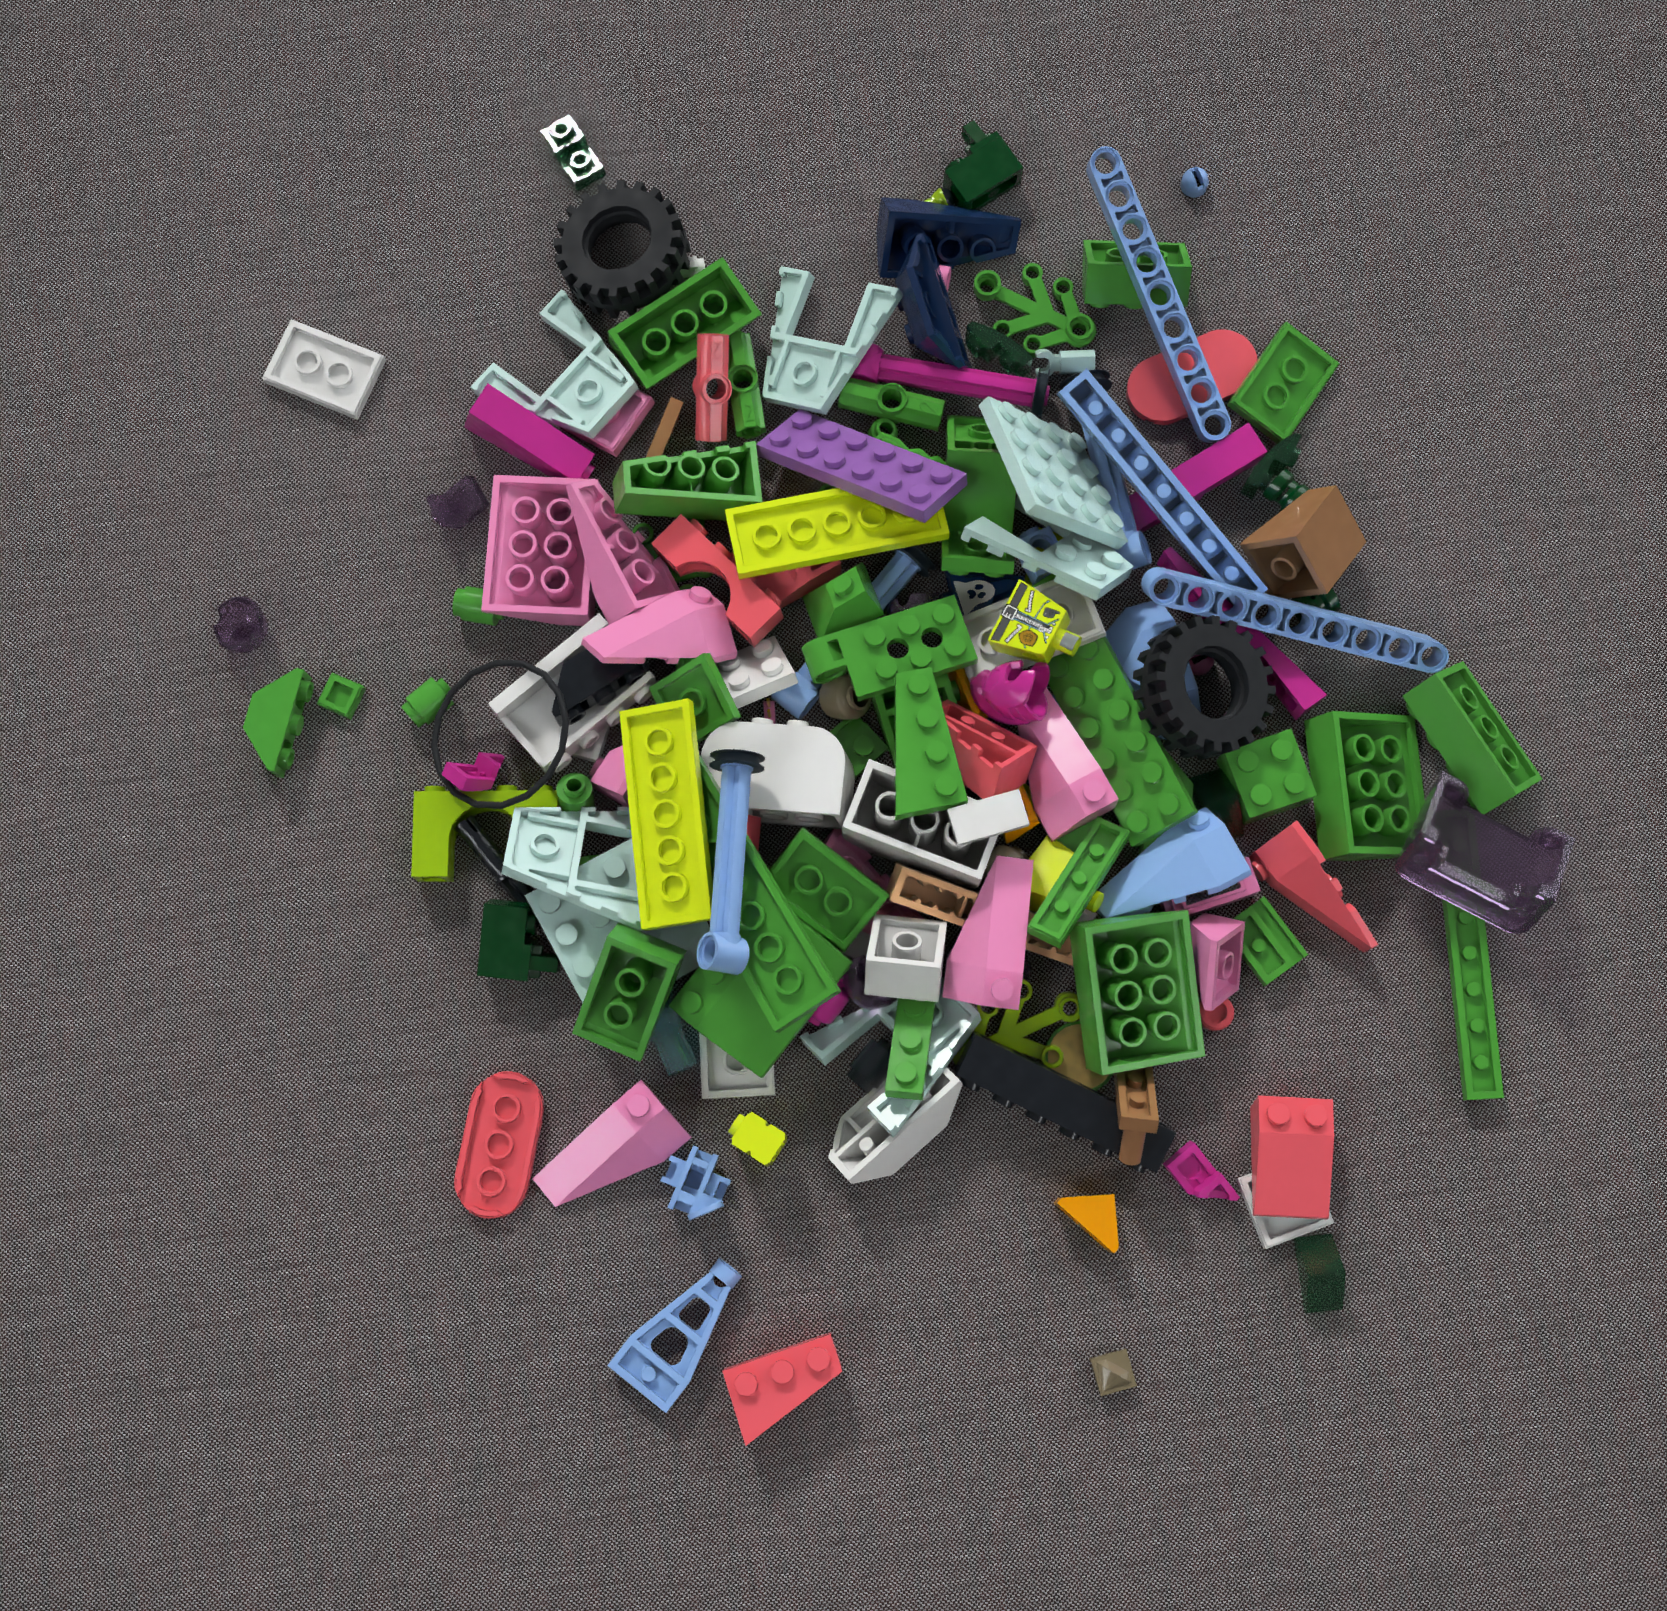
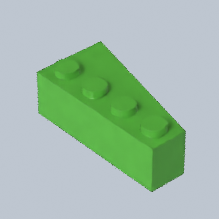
[612,441,762,521]

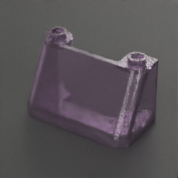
[1395,771,1575,934]

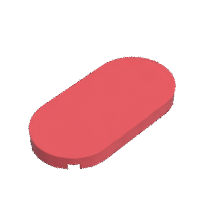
[1126,329,1258,425]
[454,1071,544,1219]

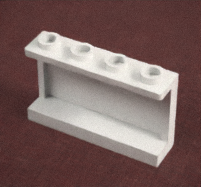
[488,613,656,773]

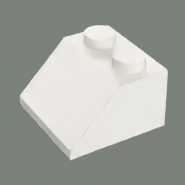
[864,914,947,1002]

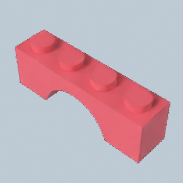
[651,514,784,647]

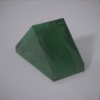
[1189,769,1244,839]
[1294,1234,1346,1313]

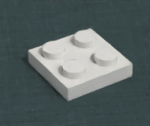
[715,636,798,709]

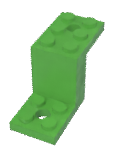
[941,415,1016,578]

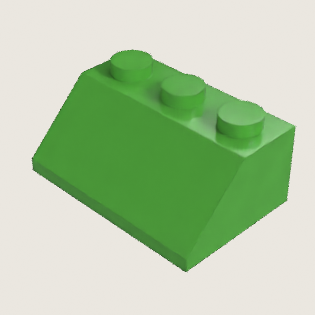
[1082,240,1192,309]

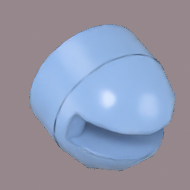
[1180,167,1209,198]

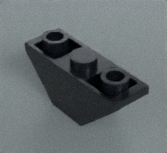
[552,649,650,727]

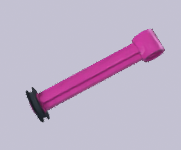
[851,343,1051,419]

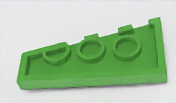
[895,667,968,820]

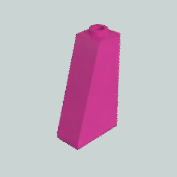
[464,383,595,479]

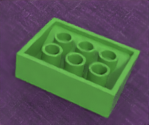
[1304,711,1431,861]
[1070,910,1205,1076]
[669,917,853,1078]

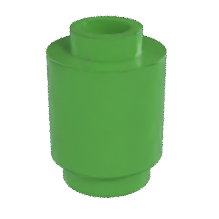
[452,586,505,626]
[401,677,454,728]
[556,773,595,811]

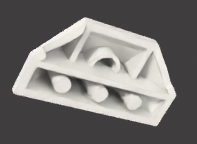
[828,1067,963,1184]

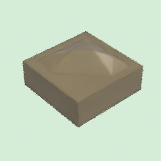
[1089,1348,1137,1396]

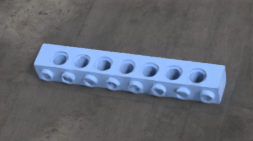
[1056,368,1268,606]

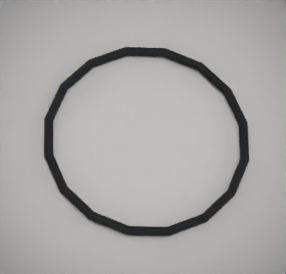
[431,660,570,809]

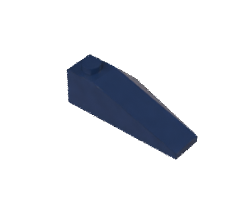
[876,197,1022,278]

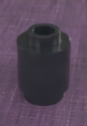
[846,1038,891,1094]

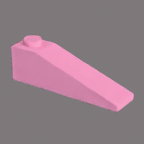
[566,478,680,625]
[581,586,737,664]
[1017,687,1119,842]
[942,855,1034,1010]
[532,1080,692,1207]

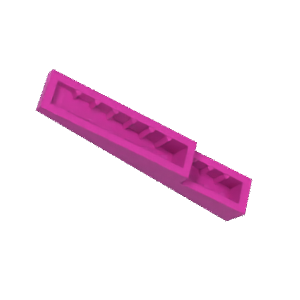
[1129,423,1267,533]
[1157,546,1327,720]

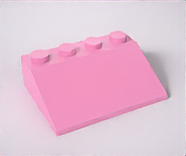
[481,475,601,626]

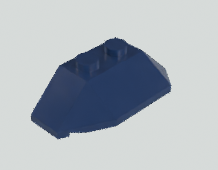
[895,233,972,369]

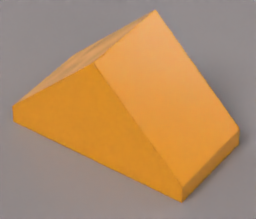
[1054,1194,1119,1254]

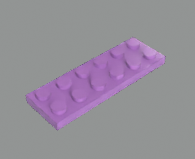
[756,409,967,523]

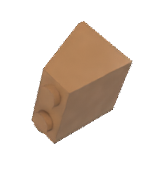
[1240,485,1367,599]

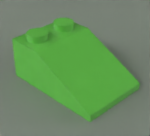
[572,922,687,1062]

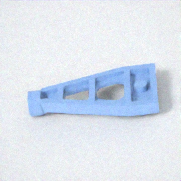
[607,1258,742,1413]

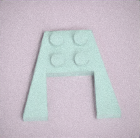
[762,266,903,415]
[470,289,639,439]
[960,496,1134,601]
[501,807,643,931]
[800,977,982,1137]

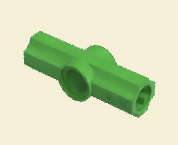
[728,330,766,439]
[838,377,946,431]

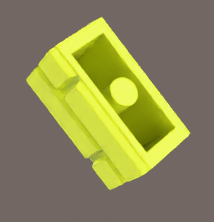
[728,1112,787,1167]

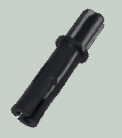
[454,815,533,903]

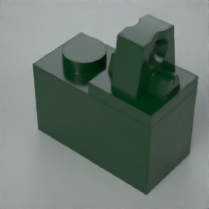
[943,120,1024,210]
[477,899,561,982]

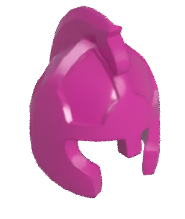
[970,660,1050,725]

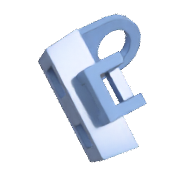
[660,1145,731,1221]

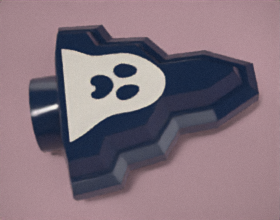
[941,571,1025,616]

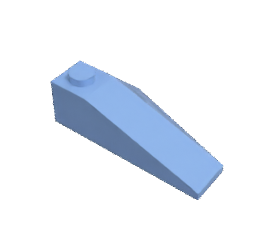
[1097,807,1252,918]

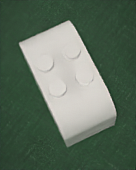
[701,717,855,829]
[842,759,998,889]

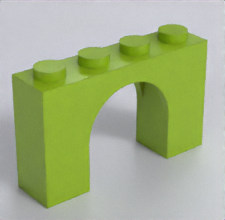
[411,785,559,882]

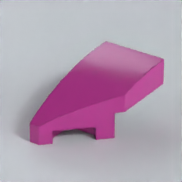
[442,752,505,791]
[1163,1141,1240,1201]

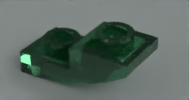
[541,115,606,191]
[965,321,1033,377]
[1240,433,1302,499]

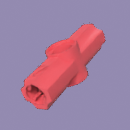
[692,333,732,442]

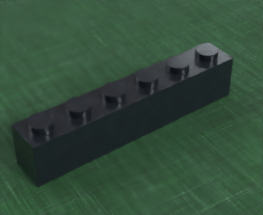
[954,1031,1176,1173]

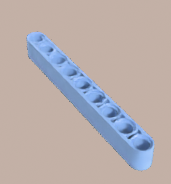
[1086,146,1231,443]
[1141,567,1449,673]

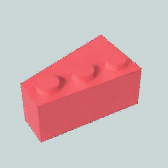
[942,699,1038,799]
[722,1332,842,1446]

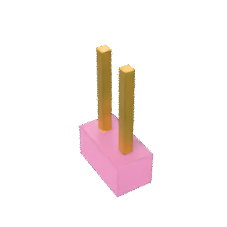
[763,698,776,724]

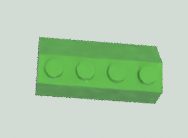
[608,257,762,390]
[1402,661,1542,816]

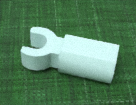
[1035,349,1096,376]

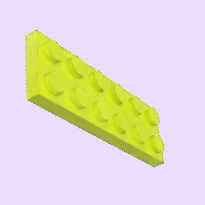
[725,488,950,580]
[619,698,713,931]

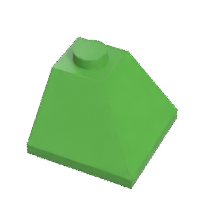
[802,562,884,638]

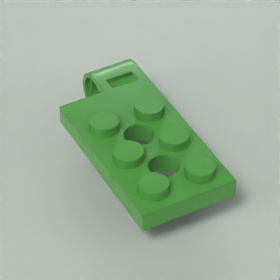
[801,595,978,702]

